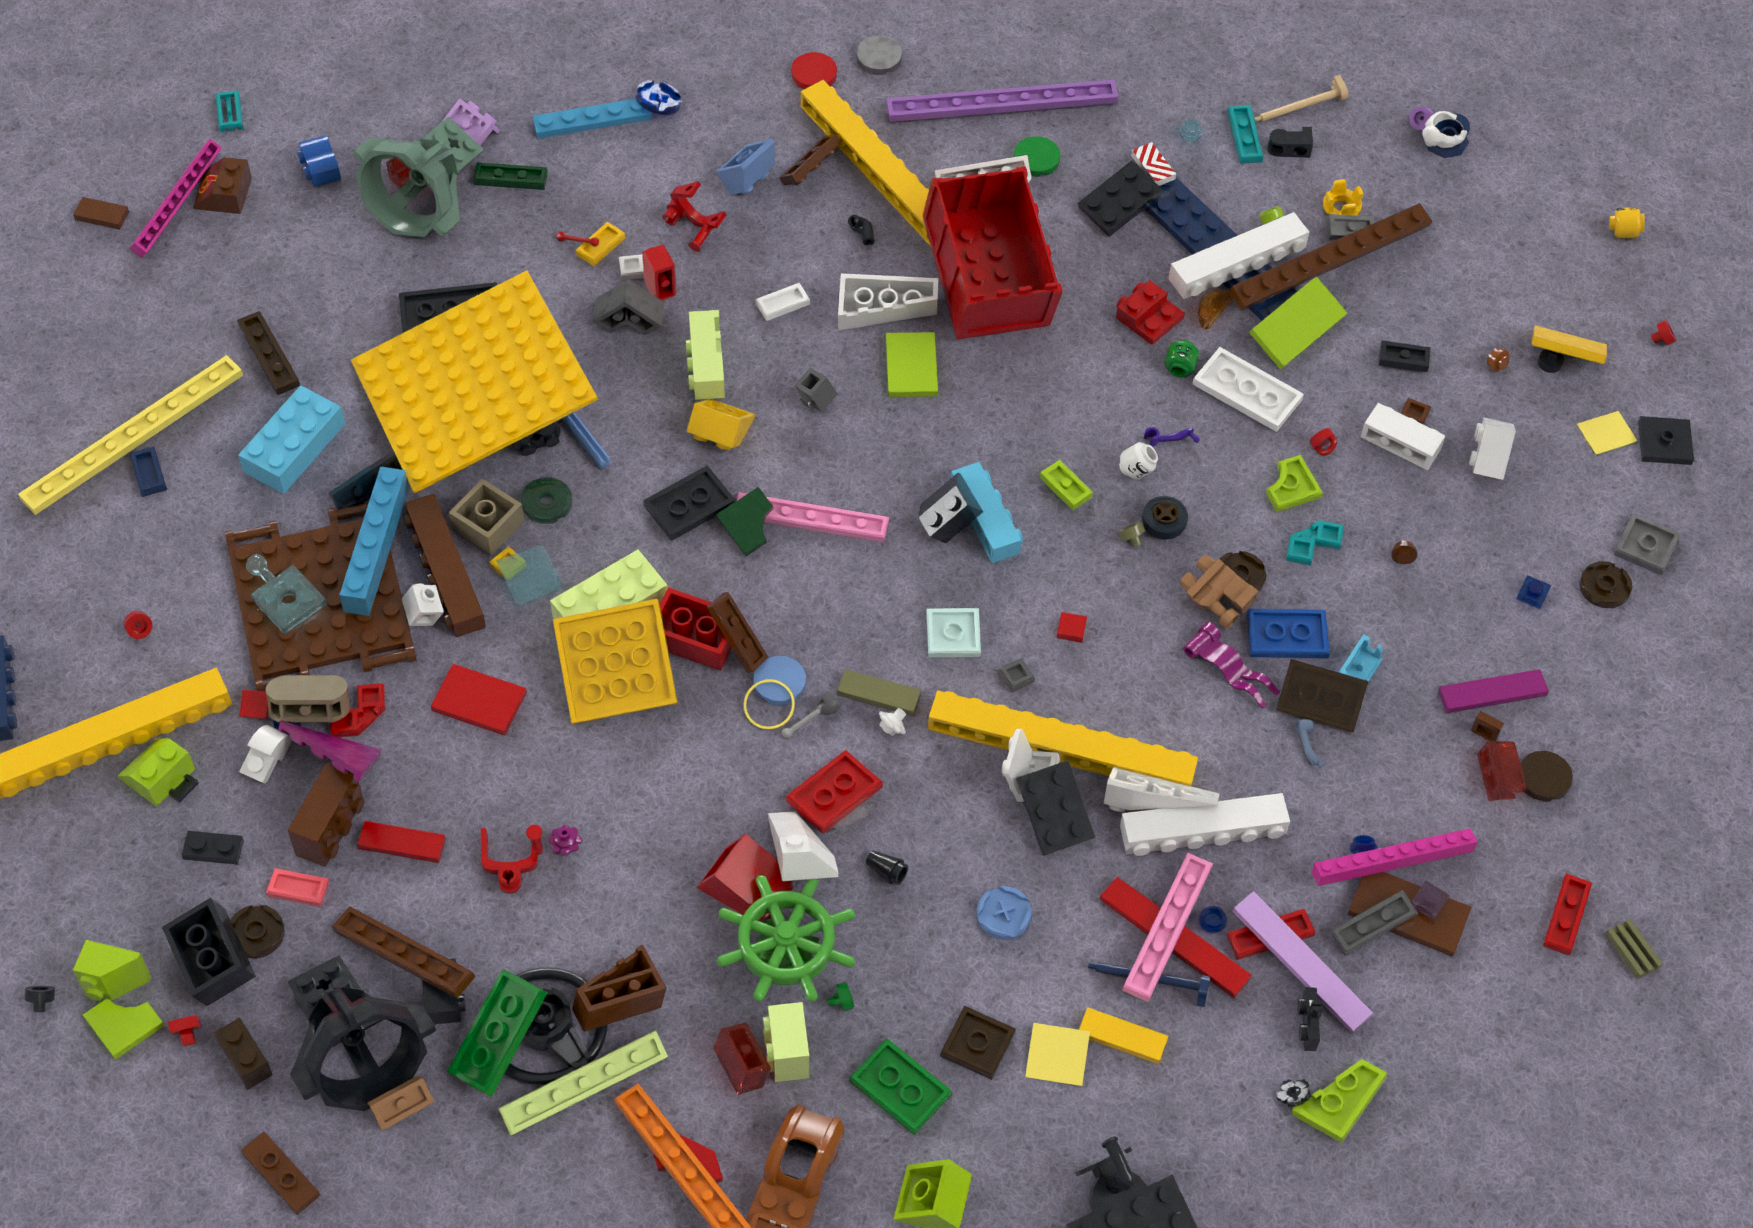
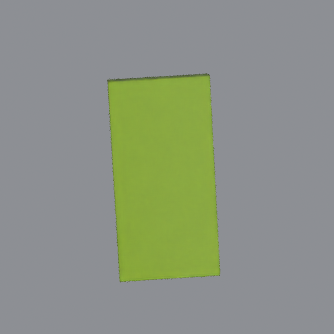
[1249,277,1347,369]

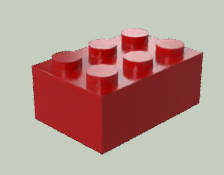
[660,587,732,671]

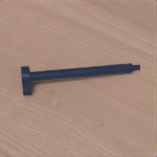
[1088,962,1210,1007]

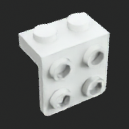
[1002,729,1061,802]

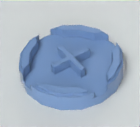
[753,656,806,706]
[976,886,1032,940]

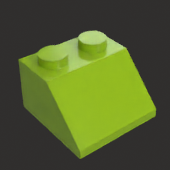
[117,738,195,807]
[73,940,151,1001]
[893,1159,972,1228]

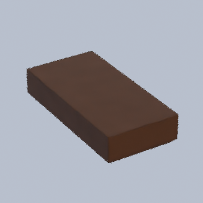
[73,197,129,230]

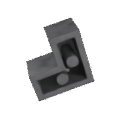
[592,279,664,335]

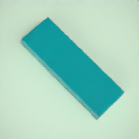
[1227,105,1264,164]

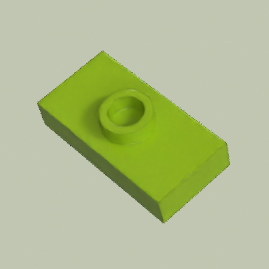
[1040,459,1093,510]

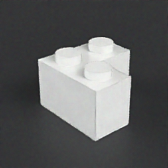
[1469,417,1516,480]

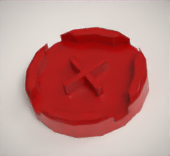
[791,52,837,89]

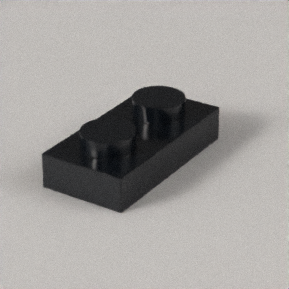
[1378,340,1431,372]
[182,831,244,865]

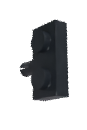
[1297,987,1323,1051]

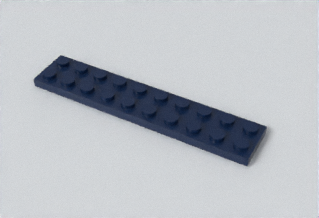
[1145,178,1297,321]

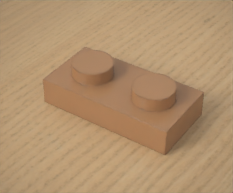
[368,1075,434,1131]

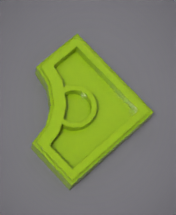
[1266,454,1323,512]
[83,998,164,1060]

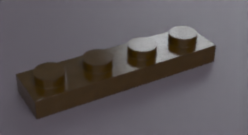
[237,311,300,395]

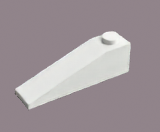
[768,812,838,881]

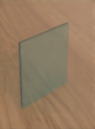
[497,544,564,606]

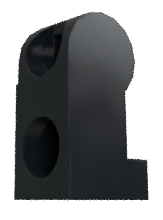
[1267,127,1313,158]

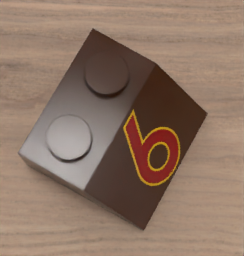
[193,157,252,214]

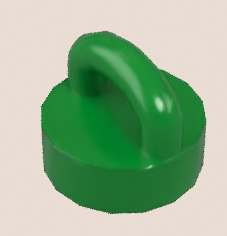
[827,982,855,1012]

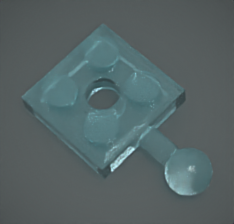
[246,554,327,634]

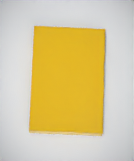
[1531,325,1607,364]

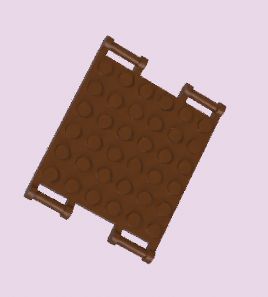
[225,503,417,692]

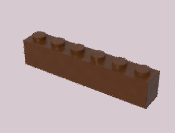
[403,494,486,638]

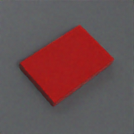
[430,664,527,736]
[786,750,883,834]

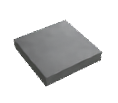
[1614,513,1681,575]

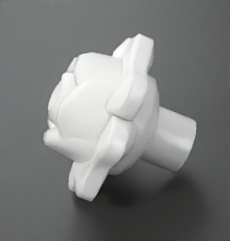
[879,708,906,736]

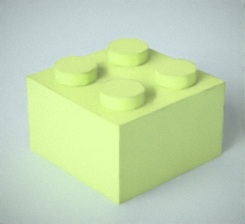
[763,1002,809,1082]

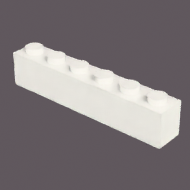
[1169,212,1309,299]
[1120,793,1290,856]

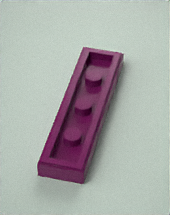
[1438,669,1549,714]

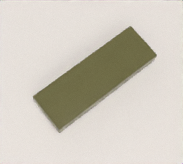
[837,669,921,716]

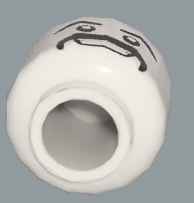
[1119,442,1158,480]

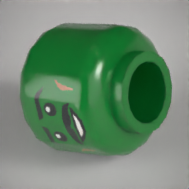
[1165,340,1199,378]

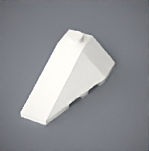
[1104,767,1219,812]

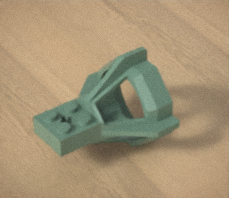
[353,117,484,237]

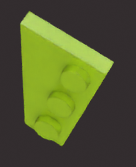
[1292,1059,1387,1143]

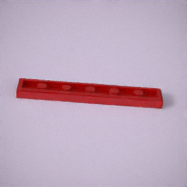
[1100,877,1252,998]

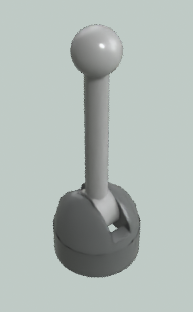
[782,691,840,739]

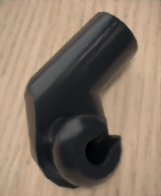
[848,214,875,245]

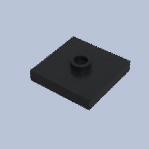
[1638,416,1694,465]

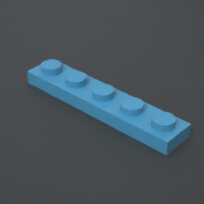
[533,97,652,139]

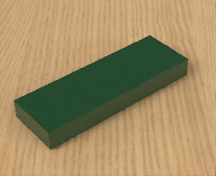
[473,162,548,190]

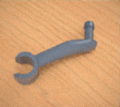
[1295,719,1324,768]

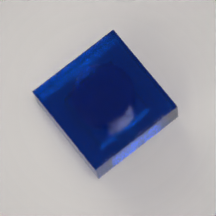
[1516,575,1551,609]

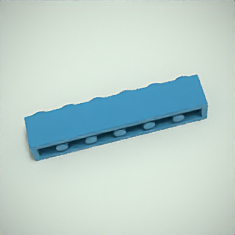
[340,467,409,616]

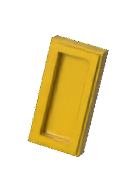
[575,222,626,267]

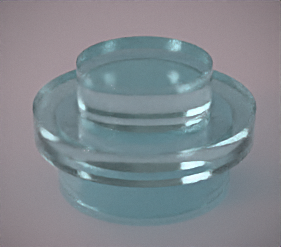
[1179,119,1203,141]

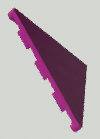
[278,721,382,782]

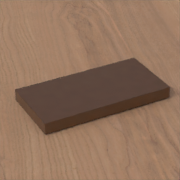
[1347,872,1472,957]

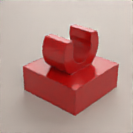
[168,1014,202,1046]

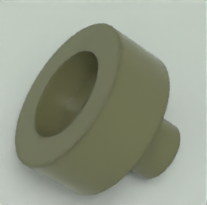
[1118,521,1145,547]

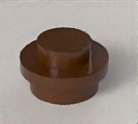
[1391,541,1418,564]

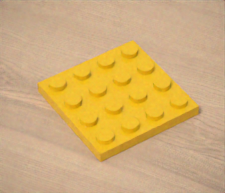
[553,598,678,725]

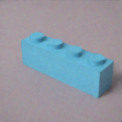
[951,462,1023,563]

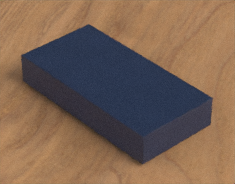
[129,447,167,497]

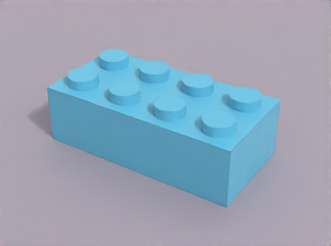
[238,385,345,494]

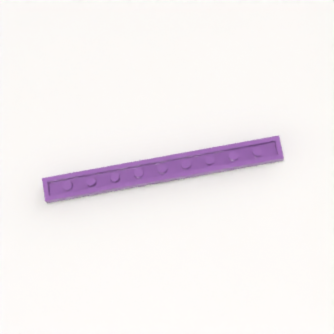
[886,80,1118,122]

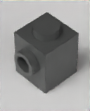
[794,367,838,412]

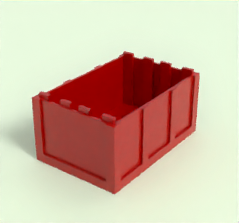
[922,166,1063,340]

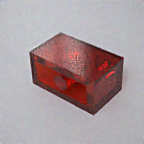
[713,1022,771,1095]

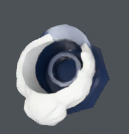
[1422,111,1470,158]

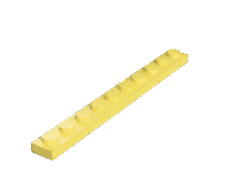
[18,355,243,515]

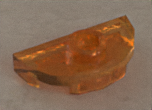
[1198,290,1233,330]

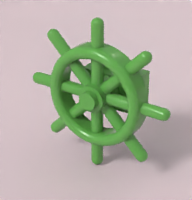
[717,875,855,1002]

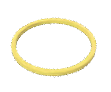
[744,679,795,730]

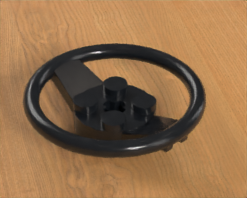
[505,967,608,1085]

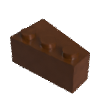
[572,944,667,1032]

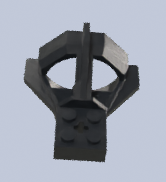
[288,955,436,1111]

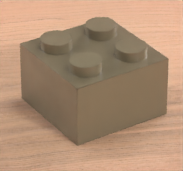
[449,478,525,555]

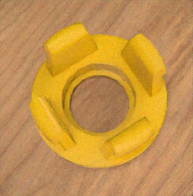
[1323,179,1364,216]

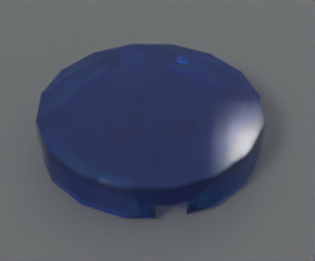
[635,80,682,115]

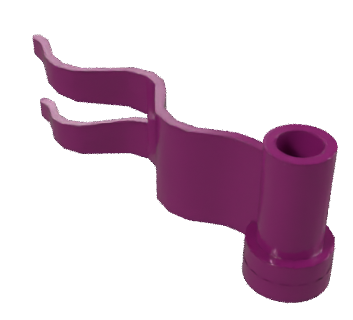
[1183,622,1280,709]

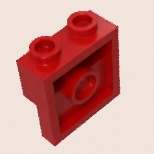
[1116,280,1185,345]

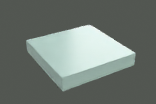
[926,608,981,658]

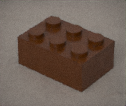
[287,762,364,867]

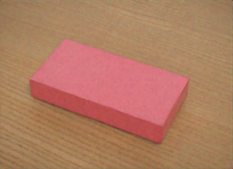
[266,868,329,907]

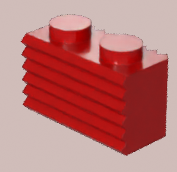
[642,245,677,301]

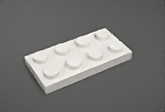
[1193,347,1304,432]

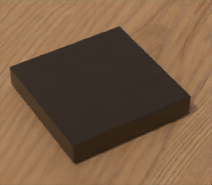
[940,1006,1016,1080]

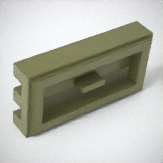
[1605,919,1663,979]

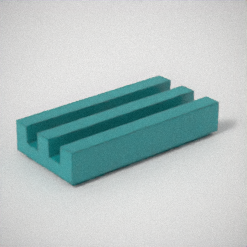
[215,90,244,133]

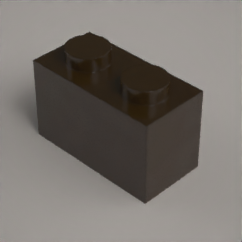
[214,1017,273,1090]

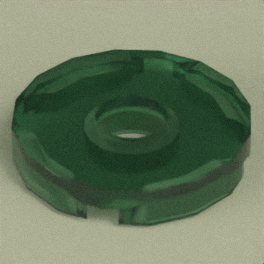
[521,477,572,524]

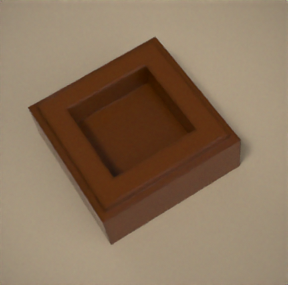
[1401,398,1431,425]
[1471,711,1504,743]

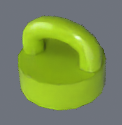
[1259,206,1284,225]

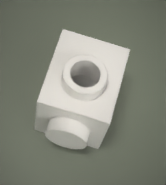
[402,583,444,626]

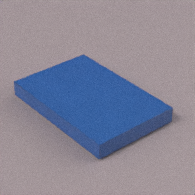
[1247,609,1330,658]

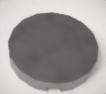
[857,36,902,75]

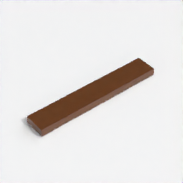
[332,906,475,998]

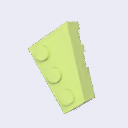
[686,310,725,400]

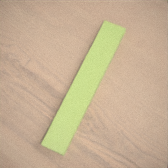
[498,1030,668,1135]

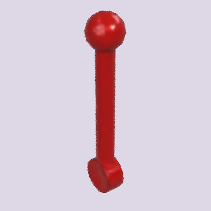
[556,231,599,247]

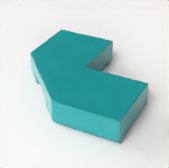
[1285,520,1344,566]

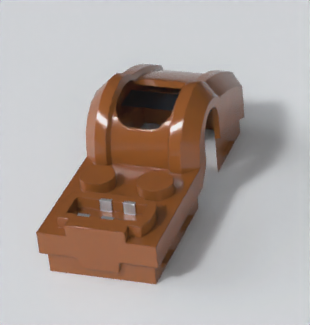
[746,1104,844,1228]

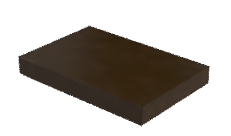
[1276,659,1369,732]

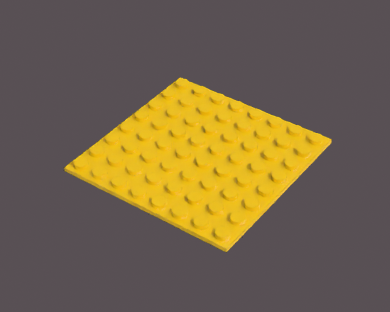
[351,270,599,493]

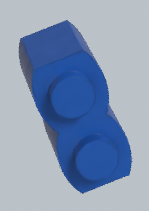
[296,135,341,186]

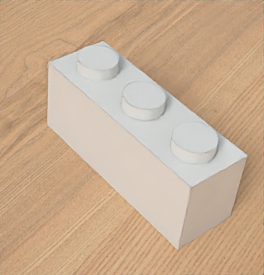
[1361,403,1445,470]

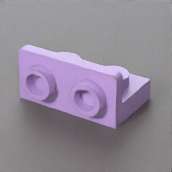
[443,98,501,146]

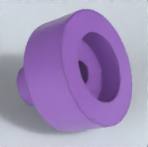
[1409,107,1434,130]

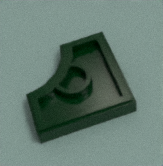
[716,487,773,556]

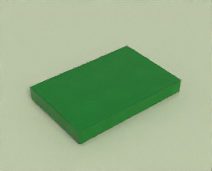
[849,1038,952,1135]

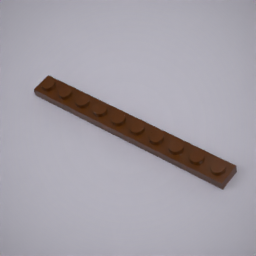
[1229,203,1432,311]

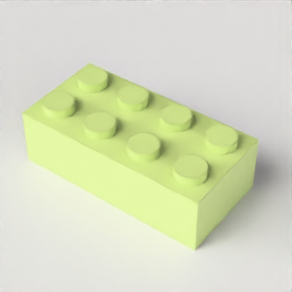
[550,550,668,619]

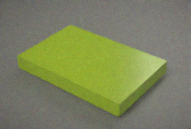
[886,332,938,397]

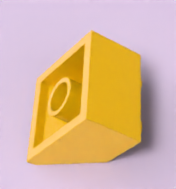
[686,399,756,450]

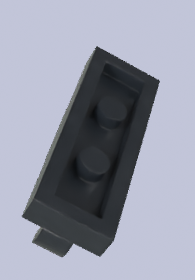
[329,452,403,510]

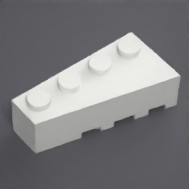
[838,274,939,330]

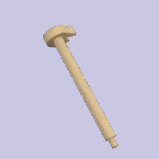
[1254,75,1348,122]

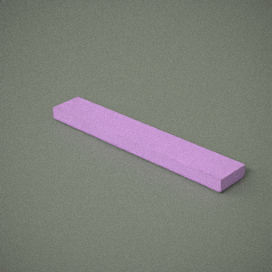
[1232,891,1373,1034]

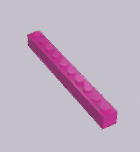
[129,138,222,258]
[1311,828,1478,886]

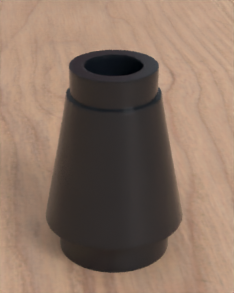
[866,850,908,885]

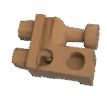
[1179,554,1259,630]

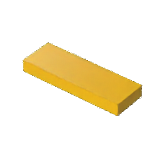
[1079,1007,1168,1064]

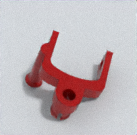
[662,181,727,252]
[481,824,543,894]

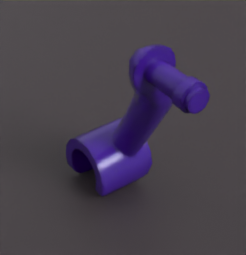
[1144,427,1200,447]

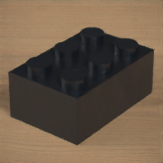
[162,897,256,1006]

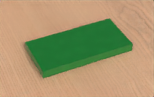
[447,969,548,1097]

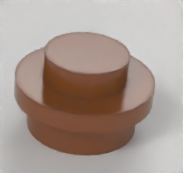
[1487,348,1510,372]

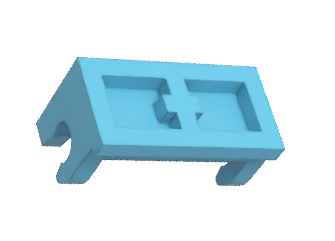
[1339,634,1383,681]

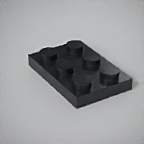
[1078,160,1163,237]
[643,465,736,541]
[1016,760,1096,856]

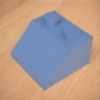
[716,138,775,195]

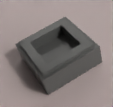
[998,658,1035,693]

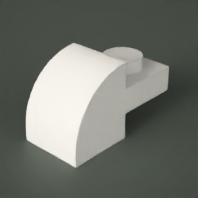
[239,725,292,784]

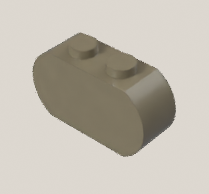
[266,675,350,722]

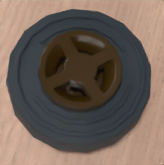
[1142,496,1188,540]

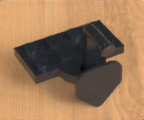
[1066,1136,1197,1228]

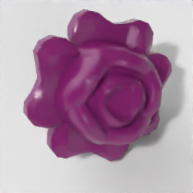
[548,825,582,856]

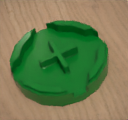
[1014,136,1061,177]

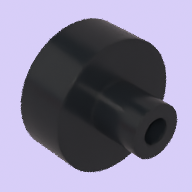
[1538,349,1564,373]
[25,985,55,1012]

